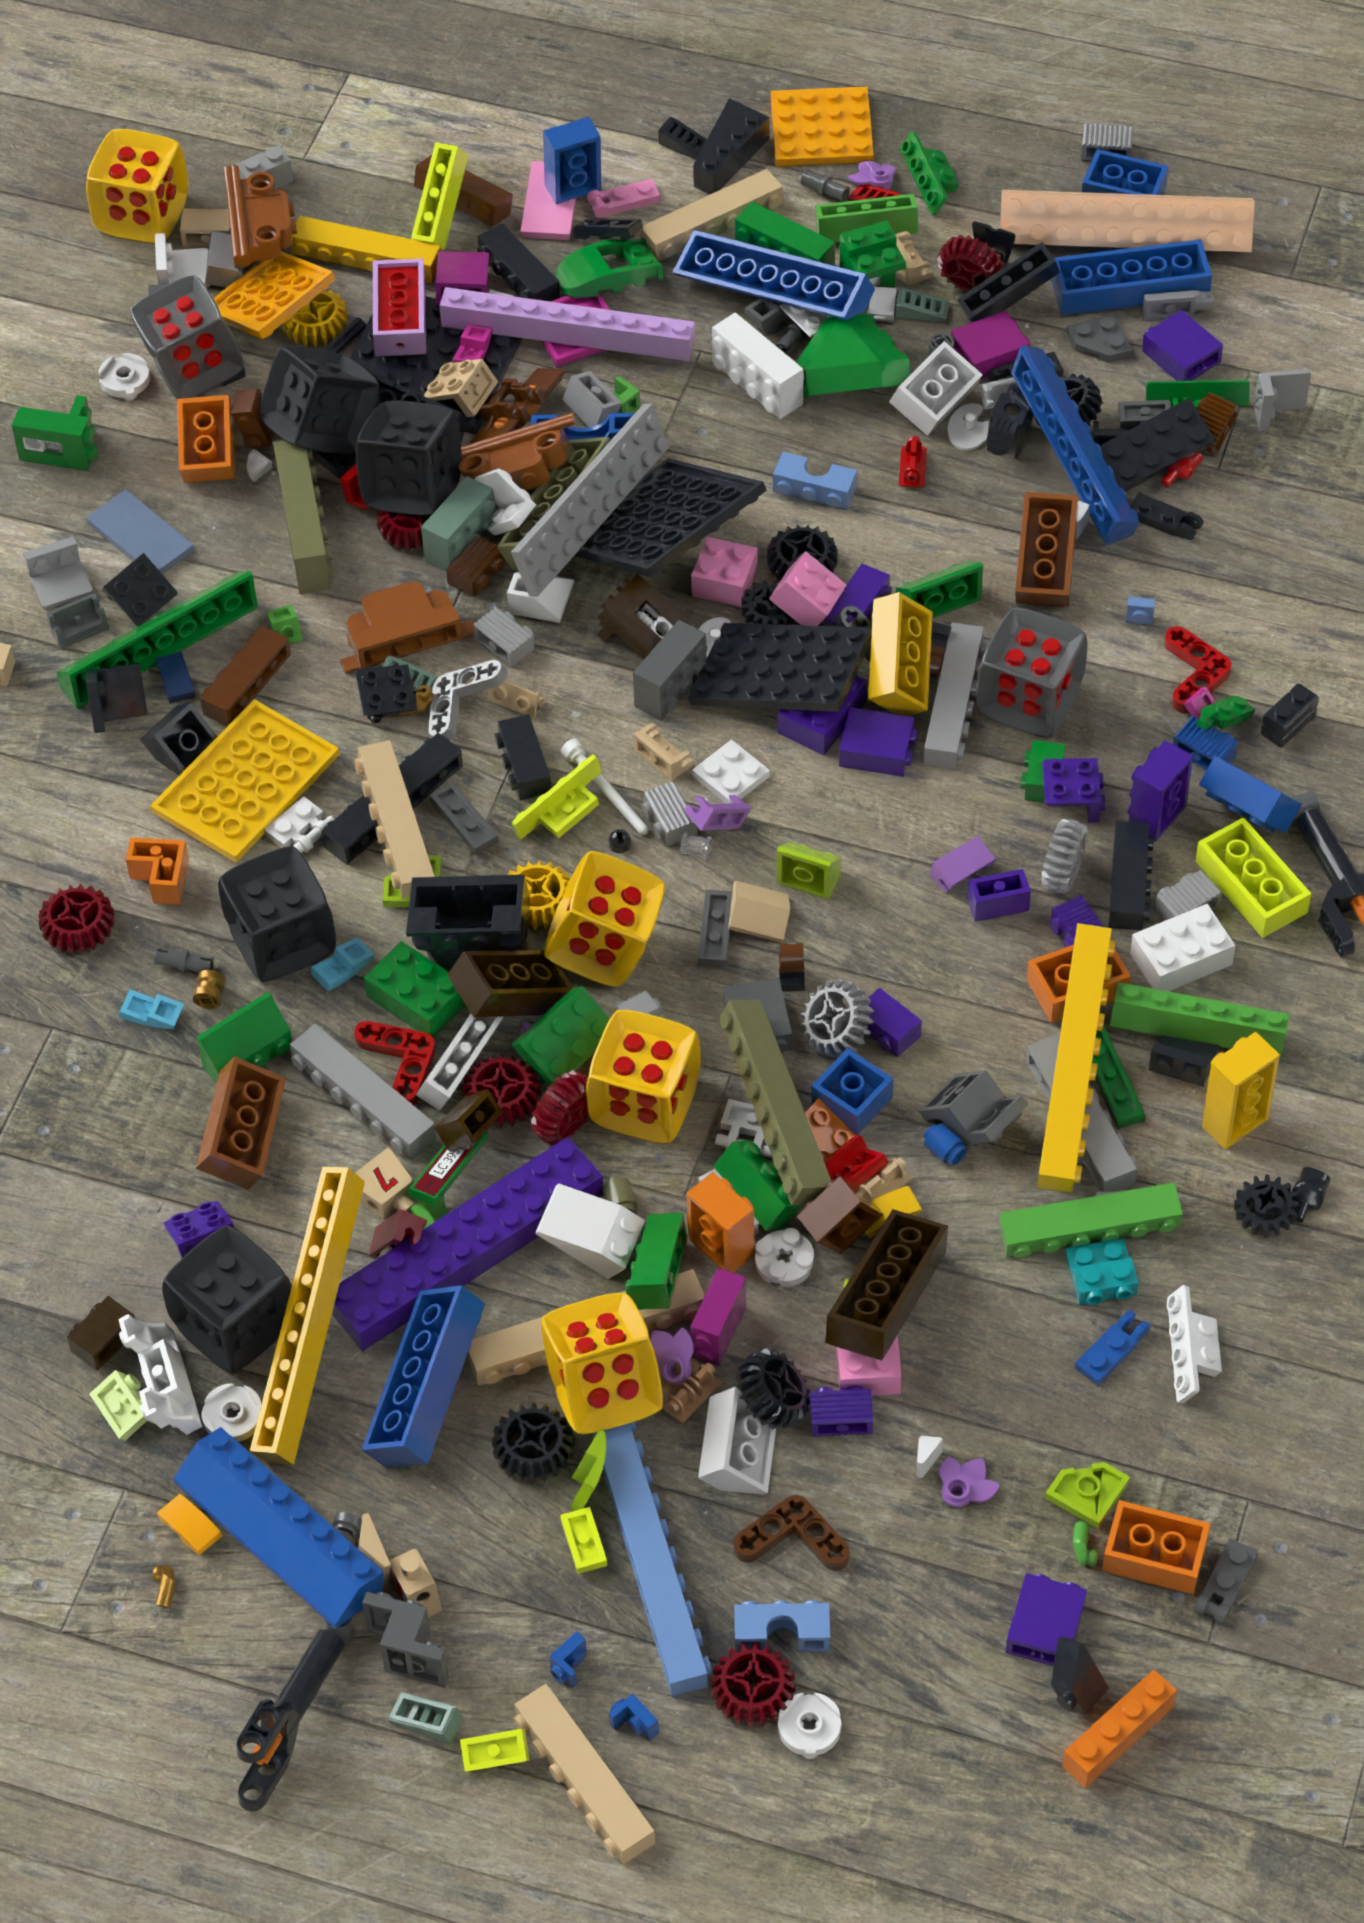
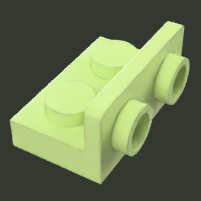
[90,1370,155,1441]

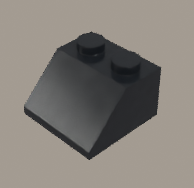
[140,702,218,776]

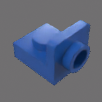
[550,1631,587,1689]
[609,1694,659,1741]

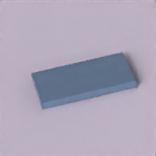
[86,489,195,574]

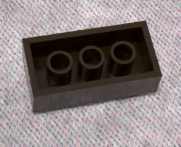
[447,950,573,1018]

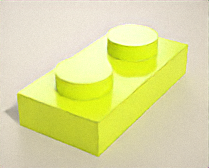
[560,1507,607,1574]
[460,1728,530,1772]

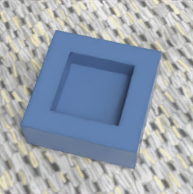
[1126,597,1155,625]

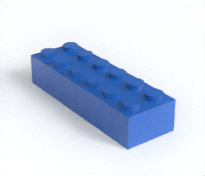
[1051,240,1212,316]
[361,1285,485,1468]

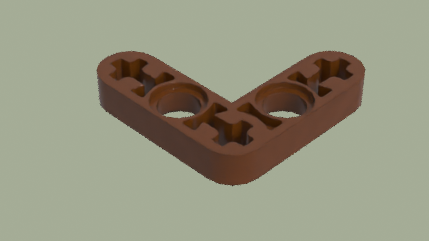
[734,1495,849,1571]

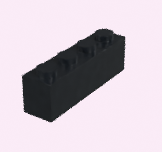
[477,223,560,302]
[957,242,1061,323]
[1108,821,1154,930]

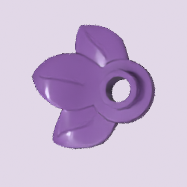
[848,161,896,190]
[651,1328,694,1385]
[939,1456,999,1507]

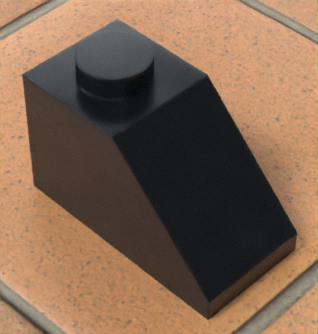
[1051,1636,1109,1715]

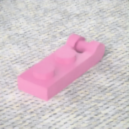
[587,179,660,218]

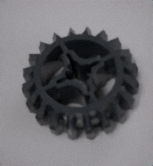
[1035,373,1103,429]
[767,523,838,581]
[736,1348,810,1430]
[491,1402,575,1484]

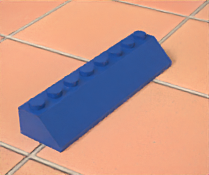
[673,230,875,320]
[1011,346,1139,546]
[174,1427,383,1629]

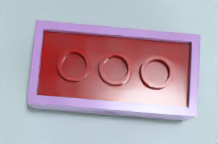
[373,259,426,356]

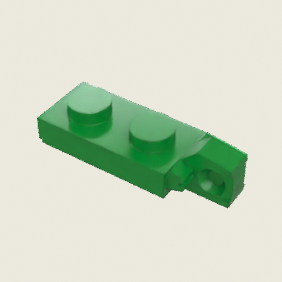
[1196,695,1256,730]

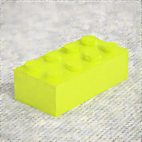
[1195,817,1311,938]

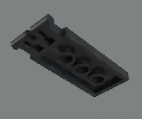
[1100,398,1215,492]

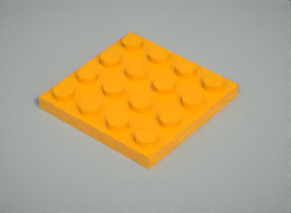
[771,87,874,167]
[213,251,337,340]

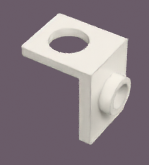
[867,287,896,323]

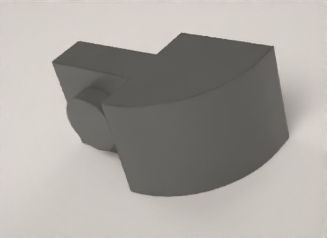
[745,298,789,334]

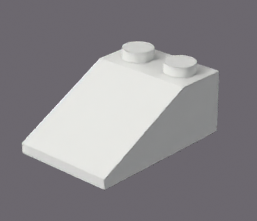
[535,1184,645,1279]

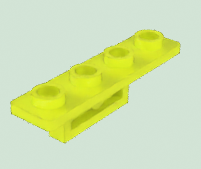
[512,754,602,840]

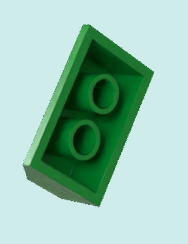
[896,561,983,618]
[197,992,293,1084]

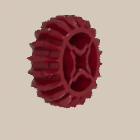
[937,235,1004,293]
[377,510,431,552]
[38,883,115,955]
[462,1053,540,1128]
[531,1070,589,1145]
[710,1642,796,1728]

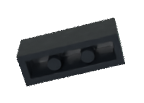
[494,714,551,800]

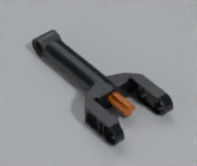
[1291,791,1364,957]
[236,1617,352,1812]

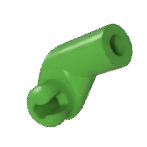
[1072,1521,1098,1567]

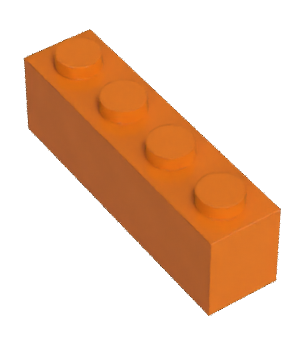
[1062,1669,1177,1789]

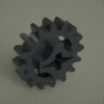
[741,580,795,625]
[1234,1175,1299,1237]

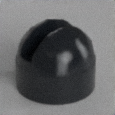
[609,829,631,853]

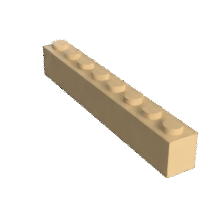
[467,1269,704,1386]

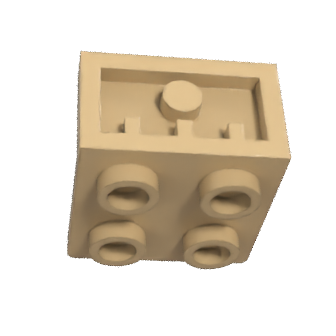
[423,359,498,417]

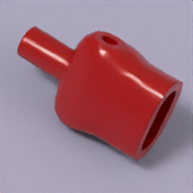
[1161,452,1203,488]

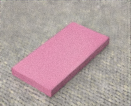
[520,161,577,240]

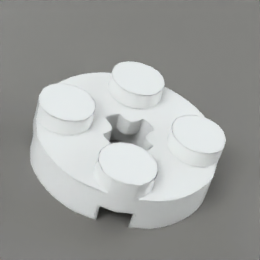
[99,353,151,401]
[755,1228,814,1287]
[201,1384,262,1442]
[778,1693,842,1759]

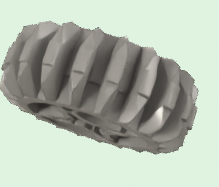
[1041,819,1088,894]
[800,980,874,1058]

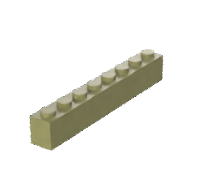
[719,1000,831,1206]

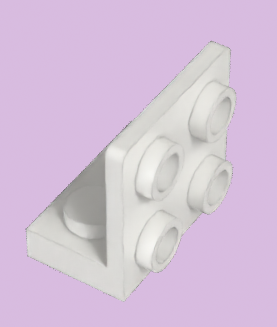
[155,233,210,287]
[474,468,536,536]

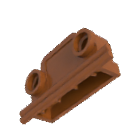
[224,165,297,268]
[459,412,575,491]
[340,581,474,674]

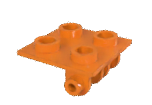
[805,1098,855,1161]

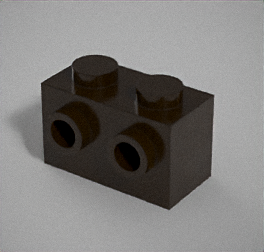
[434,1089,503,1152]
[67,1296,135,1371]

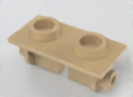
[487,680,545,719]
[859,1157,913,1200]

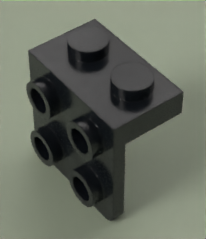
[1149,1035,1219,1087]

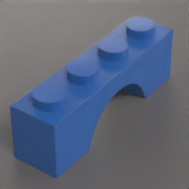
[531,413,635,441]

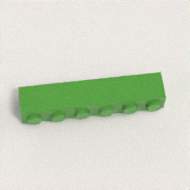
[1110,982,1289,1058]
[999,1182,1183,1258]

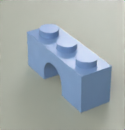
[773,452,857,510]
[734,1600,830,1652]

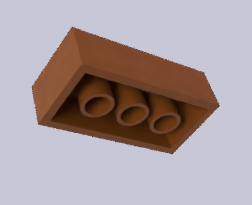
[1015,492,1079,607]
[195,1056,286,1190]

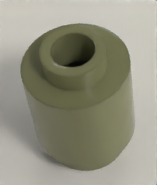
[602,1176,638,1214]

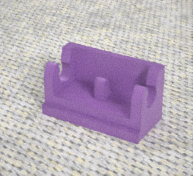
[684,795,752,831]
[929,836,996,893]

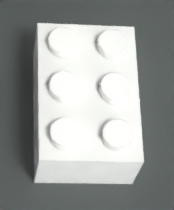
[889,341,982,436]
[1130,904,1235,991]

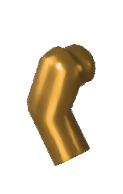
[399,685,433,716]
[152,1565,176,1608]

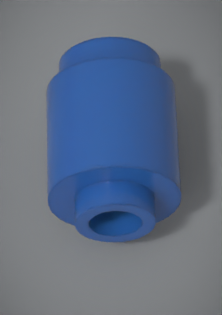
[924,1123,967,1166]

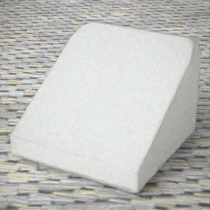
[916,1436,943,1478]

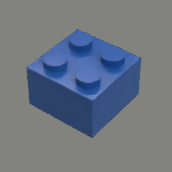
[811,1048,894,1135]

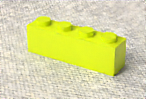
[411,142,469,251]

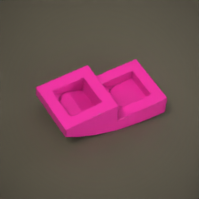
[452,324,493,363]

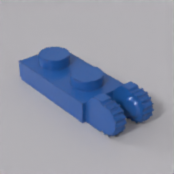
[1074,1310,1150,1386]

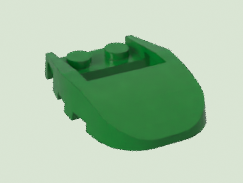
[556,239,664,298]

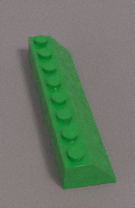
[57,571,258,709]

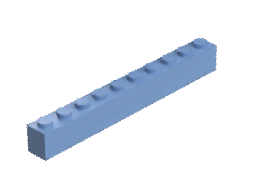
[591,1422,712,1697]

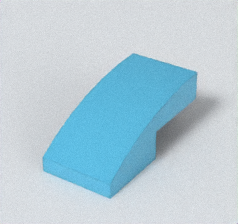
[311,937,375,992]
[119,989,184,1029]

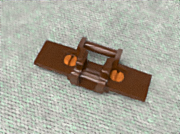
[469,368,565,444]

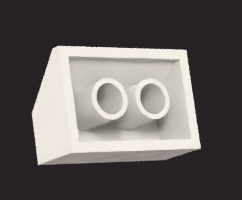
[698,1387,776,1495]

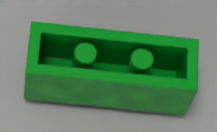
[713,1140,801,1231]

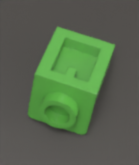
[266,605,303,644]

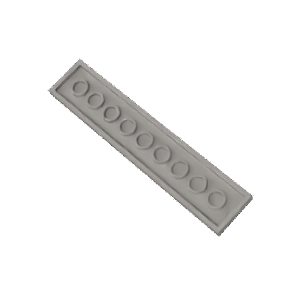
[511,404,669,597]

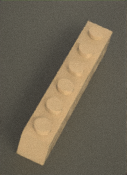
[640,169,783,262]
[354,740,435,899]
[513,1684,655,1865]

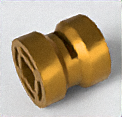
[192,970,226,1009]

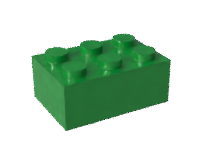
[364,941,466,1038]
[511,986,610,1088]

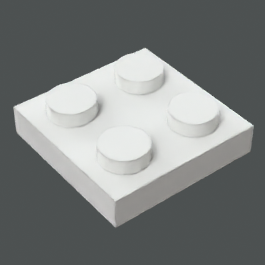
[692,739,770,804]

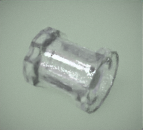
[679,831,713,861]

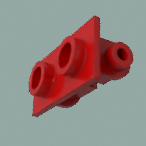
[899,436,927,488]

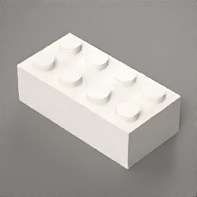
[712,313,803,419]

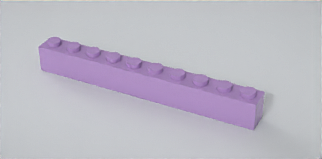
[440,287,695,361]

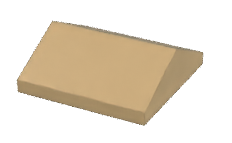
[728,881,790,943]
[358,1513,391,1594]

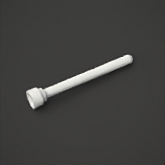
[561,738,649,836]

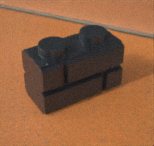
[1261,683,1319,747]

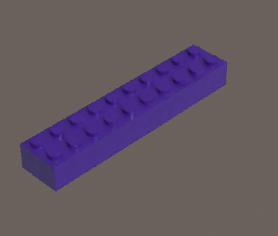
[332,1137,603,1352]

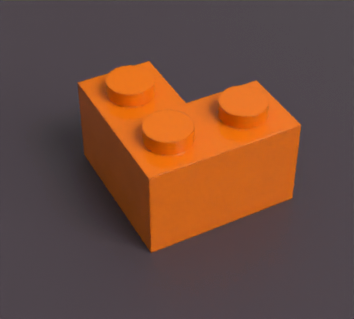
[126,837,189,905]

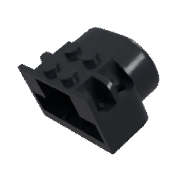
[406,875,531,972]

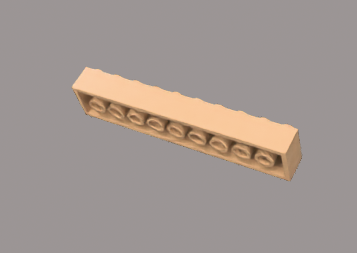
[1000,190,1255,252]

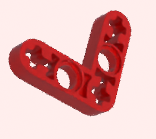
[1164,626,1232,713]
[354,1021,435,1106]

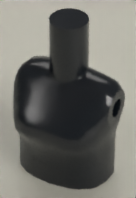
[1292,1167,1331,1223]

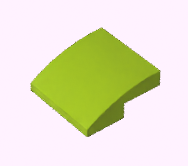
[569,1429,606,1511]

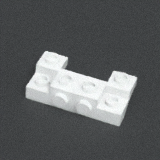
[119,1314,202,1435]

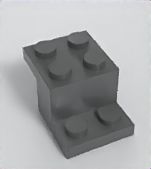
[919,1070,1028,1145]
[362,1592,449,1688]

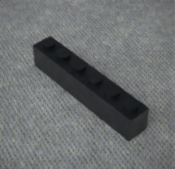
[321,733,463,865]

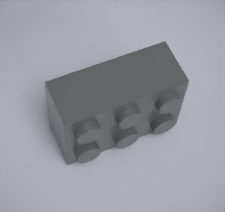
[633,620,708,720]

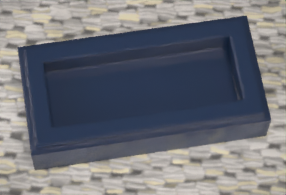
[156,651,196,704]

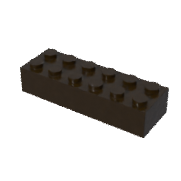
[825,1209,948,1361]

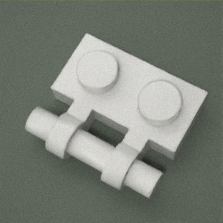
[265,796,335,853]
[715,1099,772,1158]

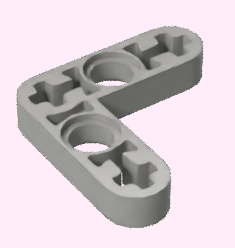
[428,660,508,741]

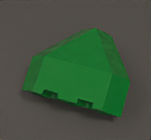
[796,314,911,398]

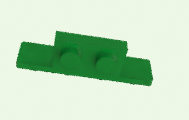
[900,131,960,215]
[1145,380,1250,412]

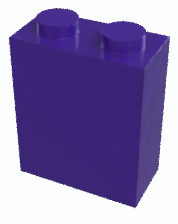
[1142,310,1223,381]
[839,707,918,777]
[1005,1573,1087,1666]

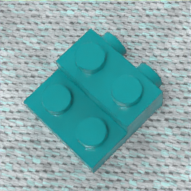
[1065,1238,1139,1305]

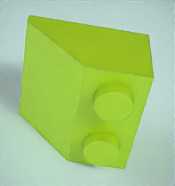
[777,842,841,899]

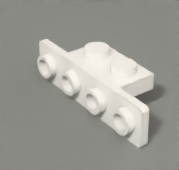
[1167,1285,1222,1404]

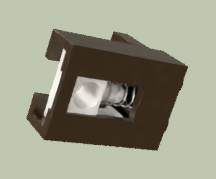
[597,574,693,659]

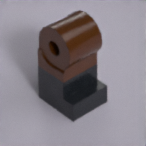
[929,621,951,677]
[779,943,805,991]

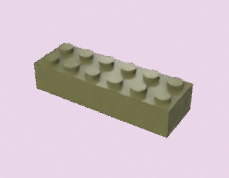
[497,437,611,570]
[273,440,334,594]

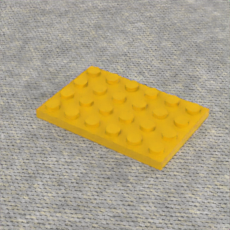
[150,699,340,863]

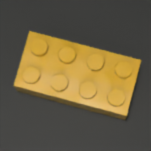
[868,592,933,716]
[1202,1032,1280,1150]

